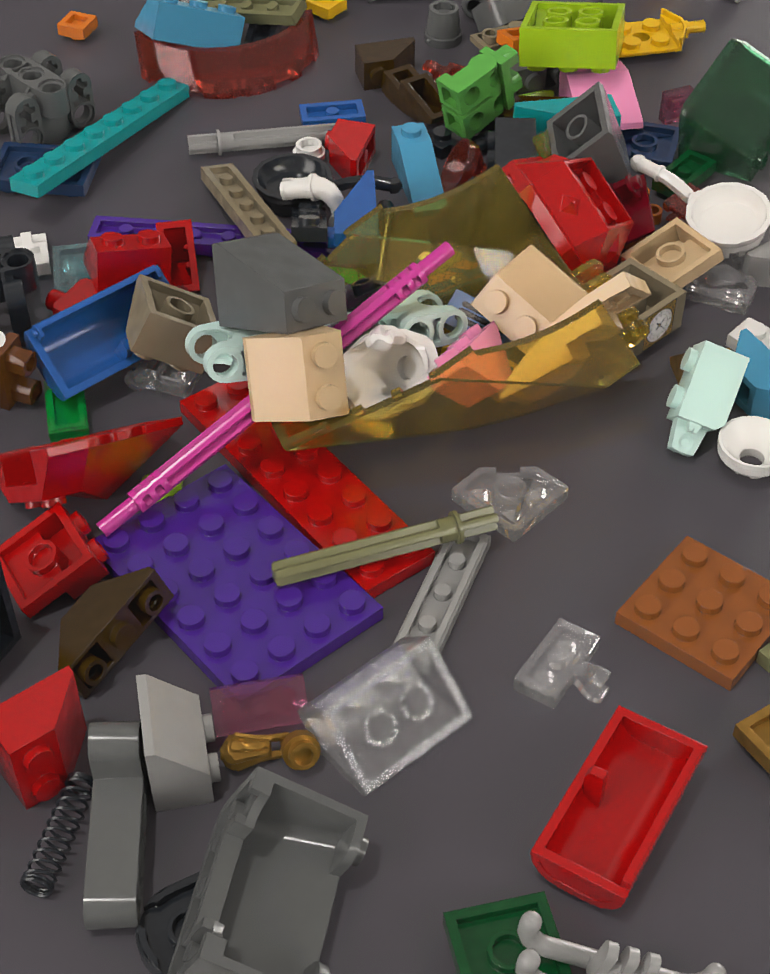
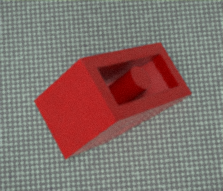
[324,118,376,178]

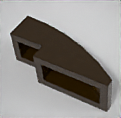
[382,64,444,124]

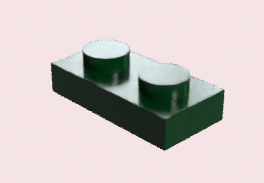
[651,149,717,202]

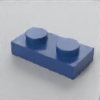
[299,99,366,126]

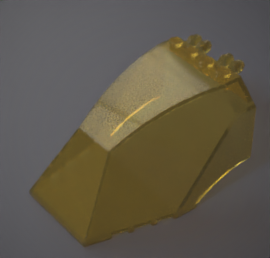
[271,163,650,451]

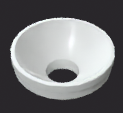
[717,416,770,479]

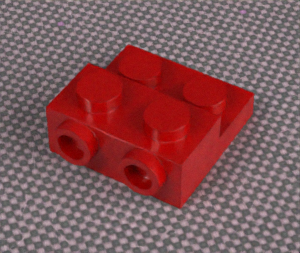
[0,502,110,618]

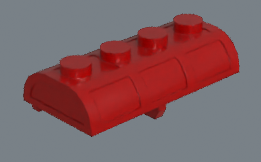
[530,705,708,910]

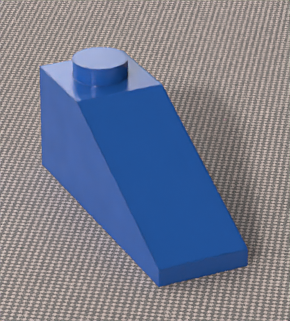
[327,170,378,263]

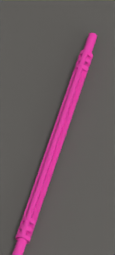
[96,241,455,537]

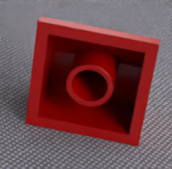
[83,229,172,293]
[0,665,87,810]

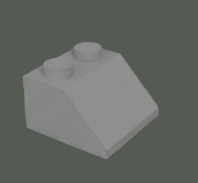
[136,674,221,812]

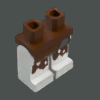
[0,331,43,411]

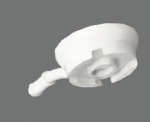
[630,155,770,258]

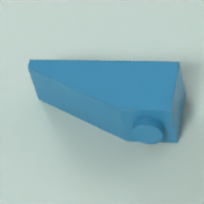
[391,122,446,216]

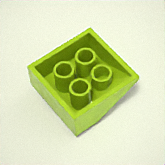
[519,1,626,74]

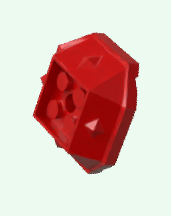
[501,154,634,287]

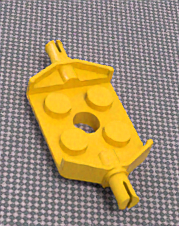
[619,8,706,58]

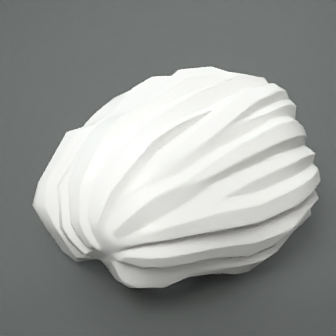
[343,325,438,416]

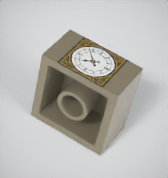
[582,258,687,359]

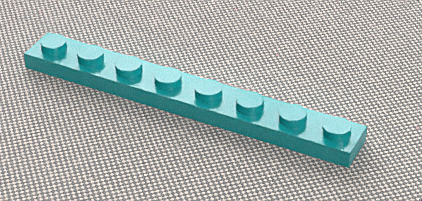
[9,78,190,198]

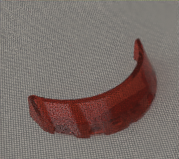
[134,9,319,99]

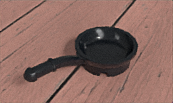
[252,153,403,217]

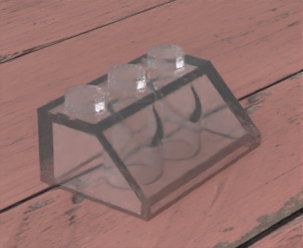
[297,636,473,796]

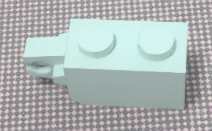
[666,340,750,457]

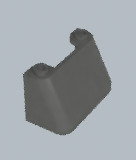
[167,766,369,974]

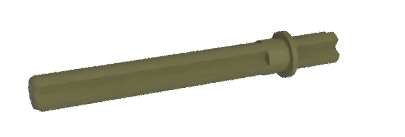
[271,505,499,587]

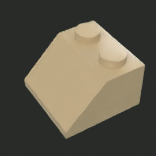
[471,244,588,352]
[243,325,349,422]

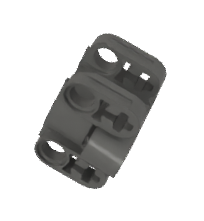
[0,50,95,145]

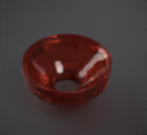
[441,138,487,198]

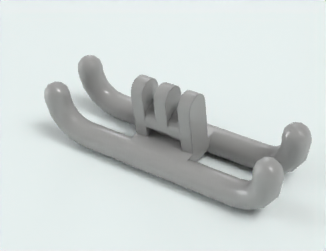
[515,910,727,974]

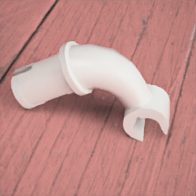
[279,173,344,227]

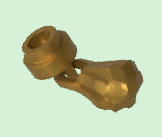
[220,730,321,772]

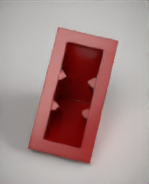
[155,219,200,292]

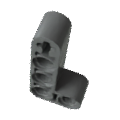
[83,720,149,930]

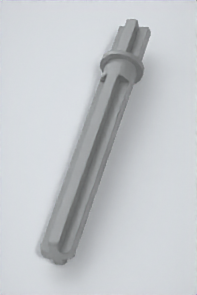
[187,123,335,156]

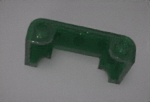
[678,38,770,182]

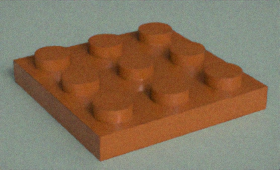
[615,535,770,691]

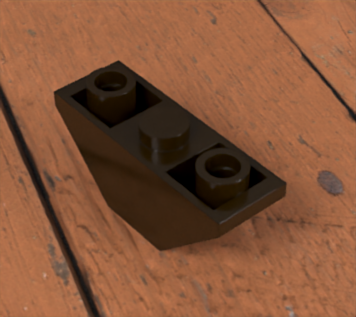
[58,567,174,699]

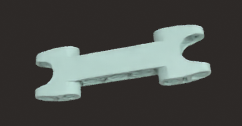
[185,289,468,383]

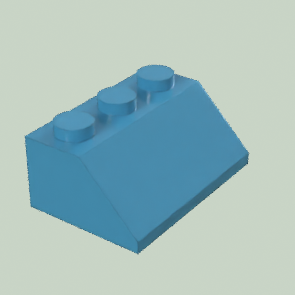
[135,0,245,54]

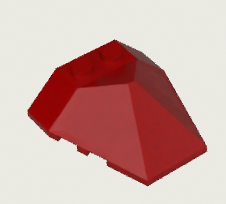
[0,416,183,509]

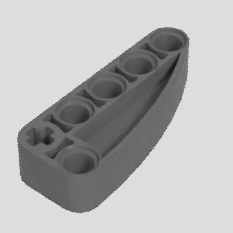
[471,0,603,32]

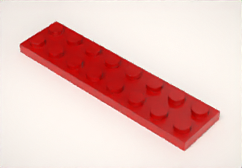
[179,381,435,598]

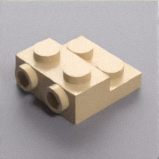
[620,217,724,288]

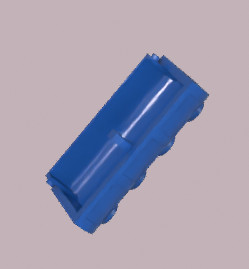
[24,265,169,401]

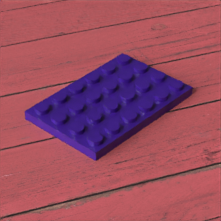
[96,464,383,712]

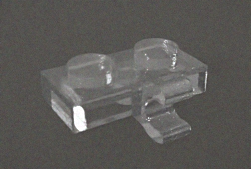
[514,618,611,709]

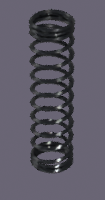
[19,771,93,897]

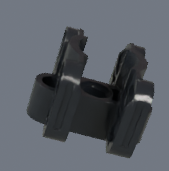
[0,235,39,343]

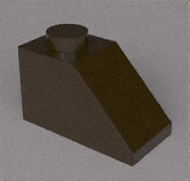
[355,37,415,91]

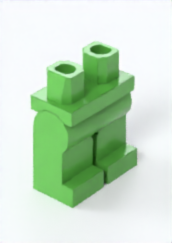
[436,44,523,141]

